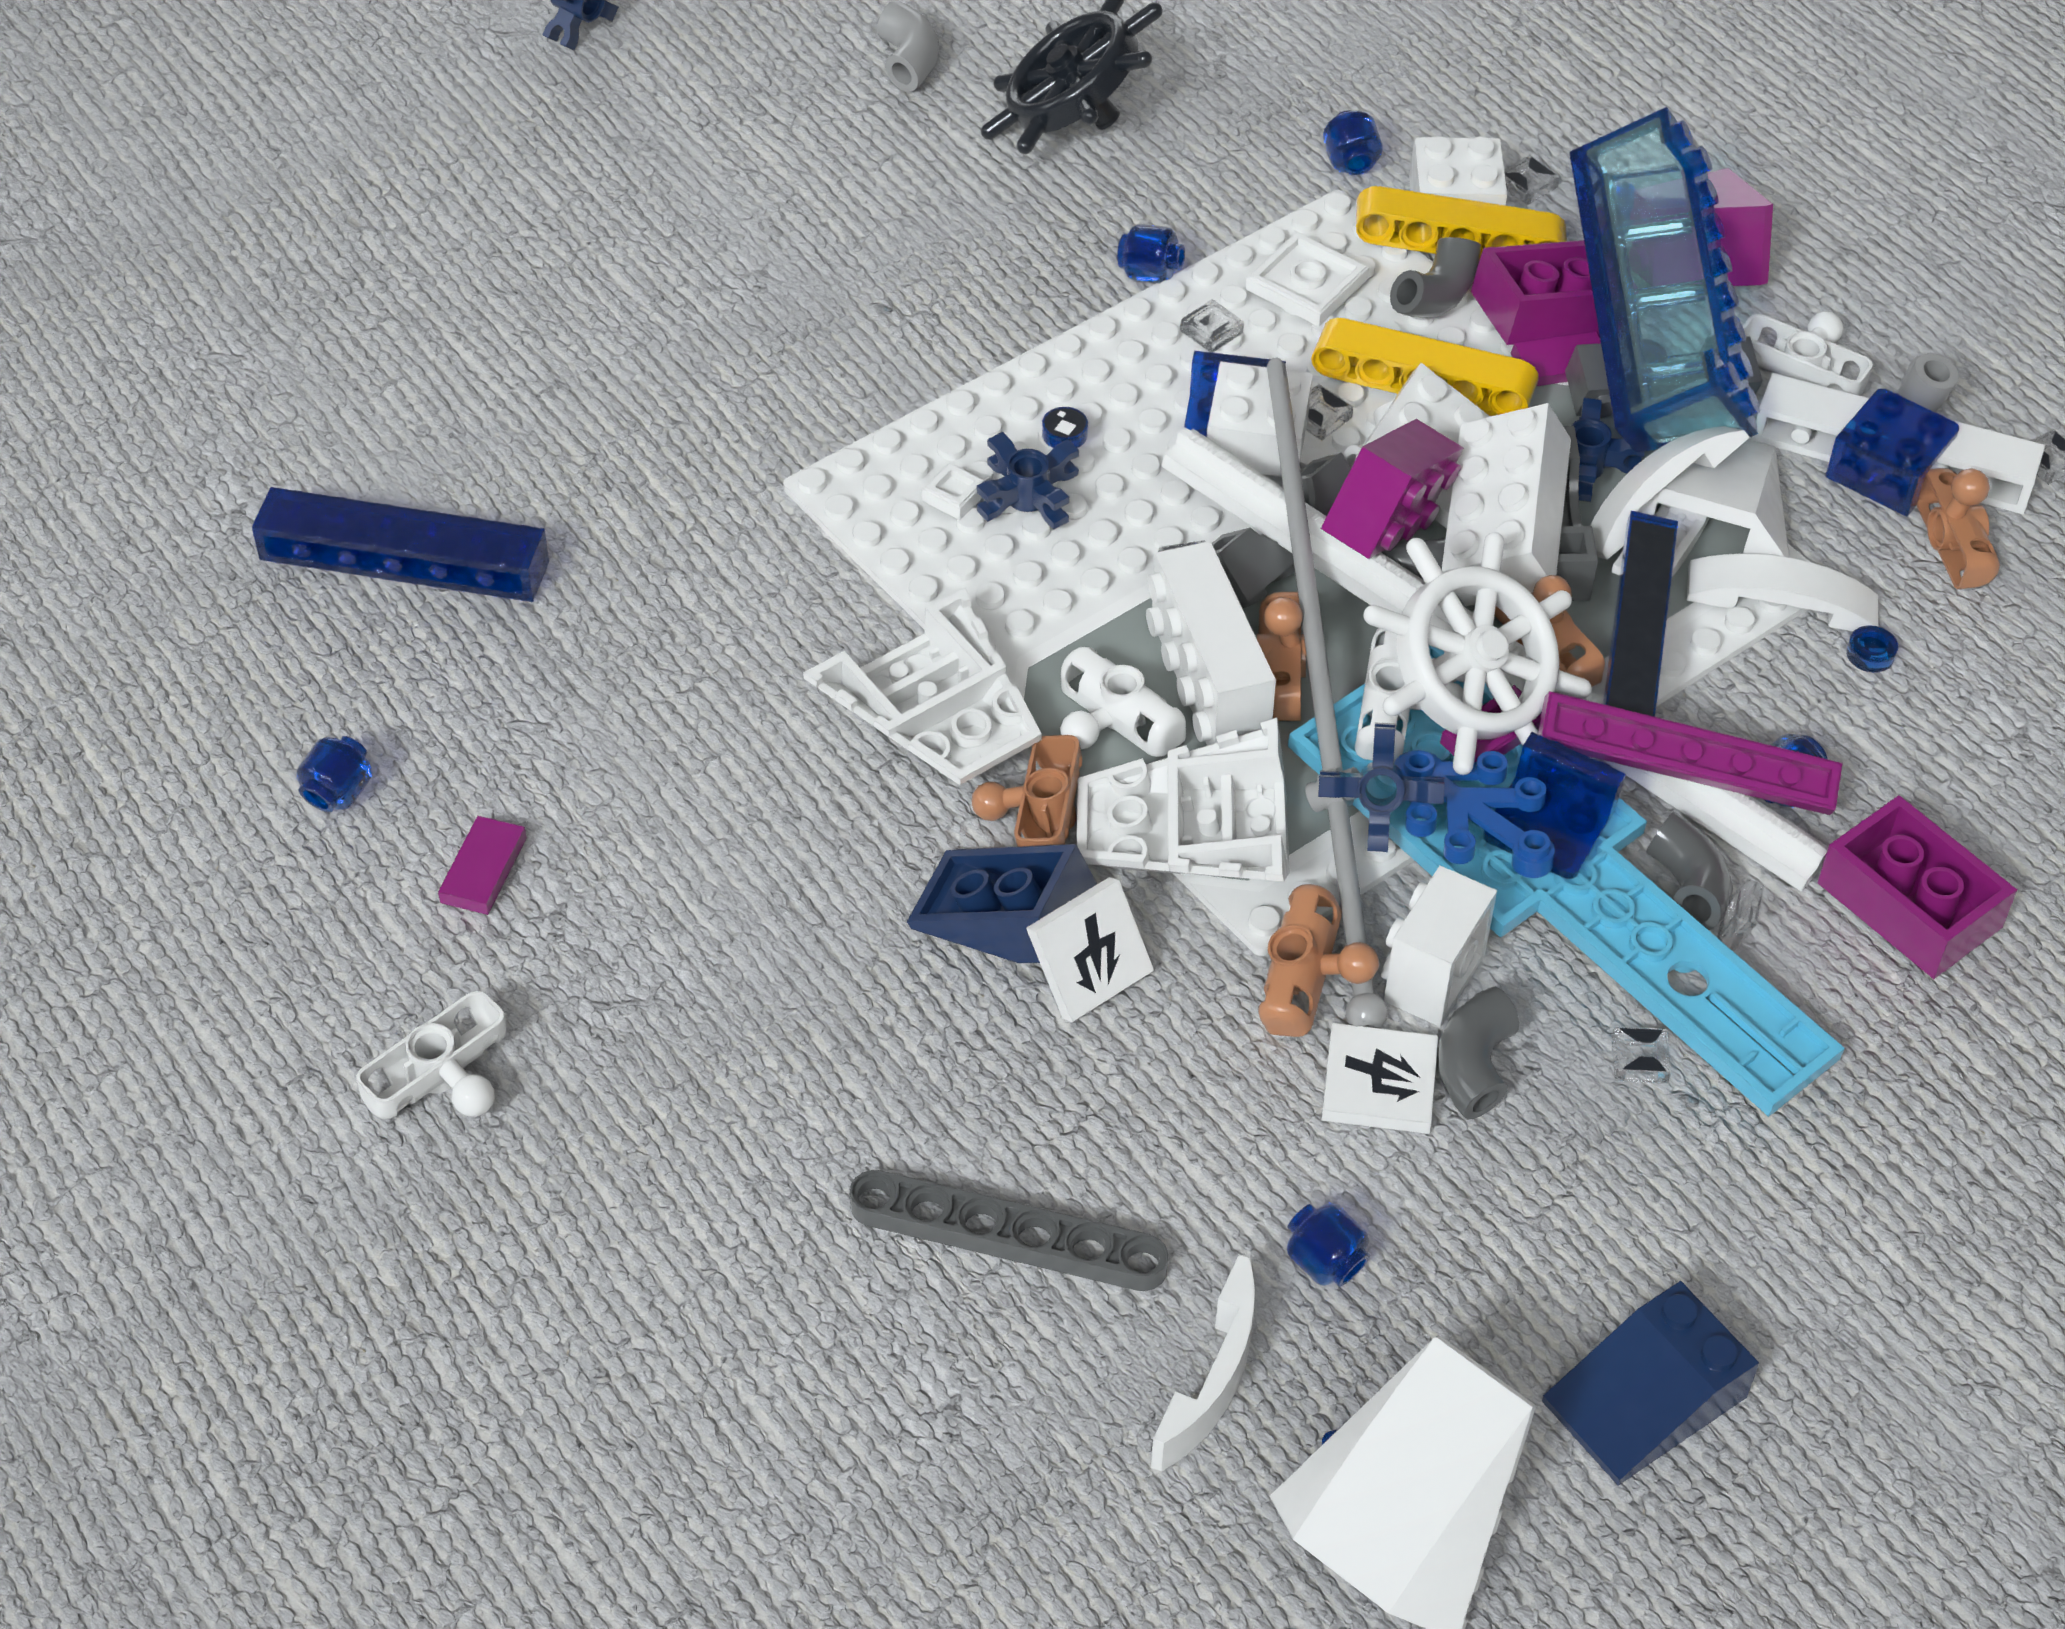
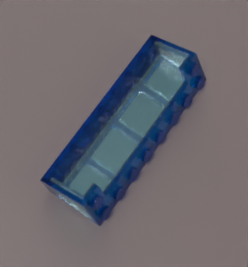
[1569,107,1760,452]

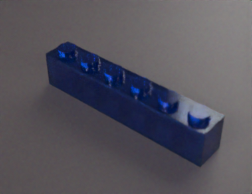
[252,487,549,602]

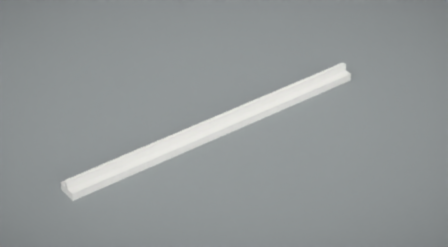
[1162,427,1828,892]

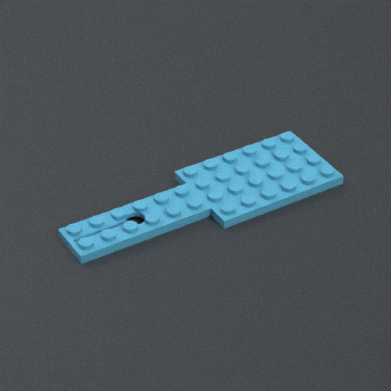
[1288,646,1845,1117]

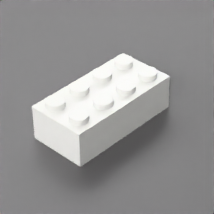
[1442,403,1571,606]
[1146,541,1276,746]

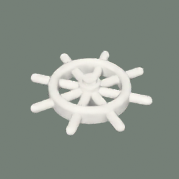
[1363,532,1592,775]

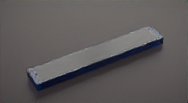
[1603,510,1678,717]

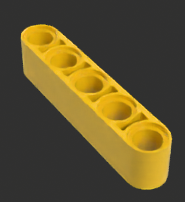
[1356,186,1567,261]
[1311,318,1538,416]

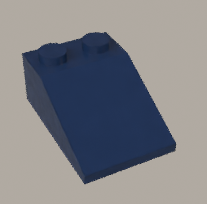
[907,844,1097,963]
[1542,1281,1759,1486]

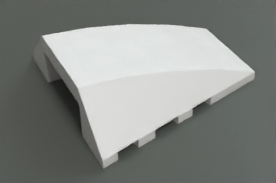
[1633,422,1789,557]
[803,587,1042,785]
[1077,718,1290,882]
[1270,1335,1536,1629]

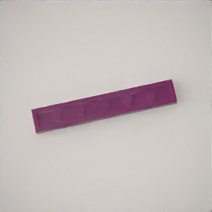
[1536,691,1843,815]

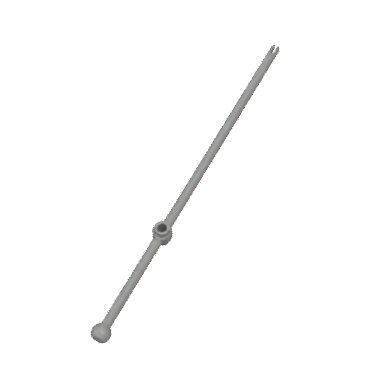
[1267,357,1387,1028]

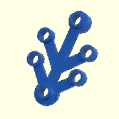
[1394,750,1555,878]

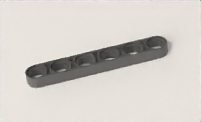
[849,1170,1168,1291]

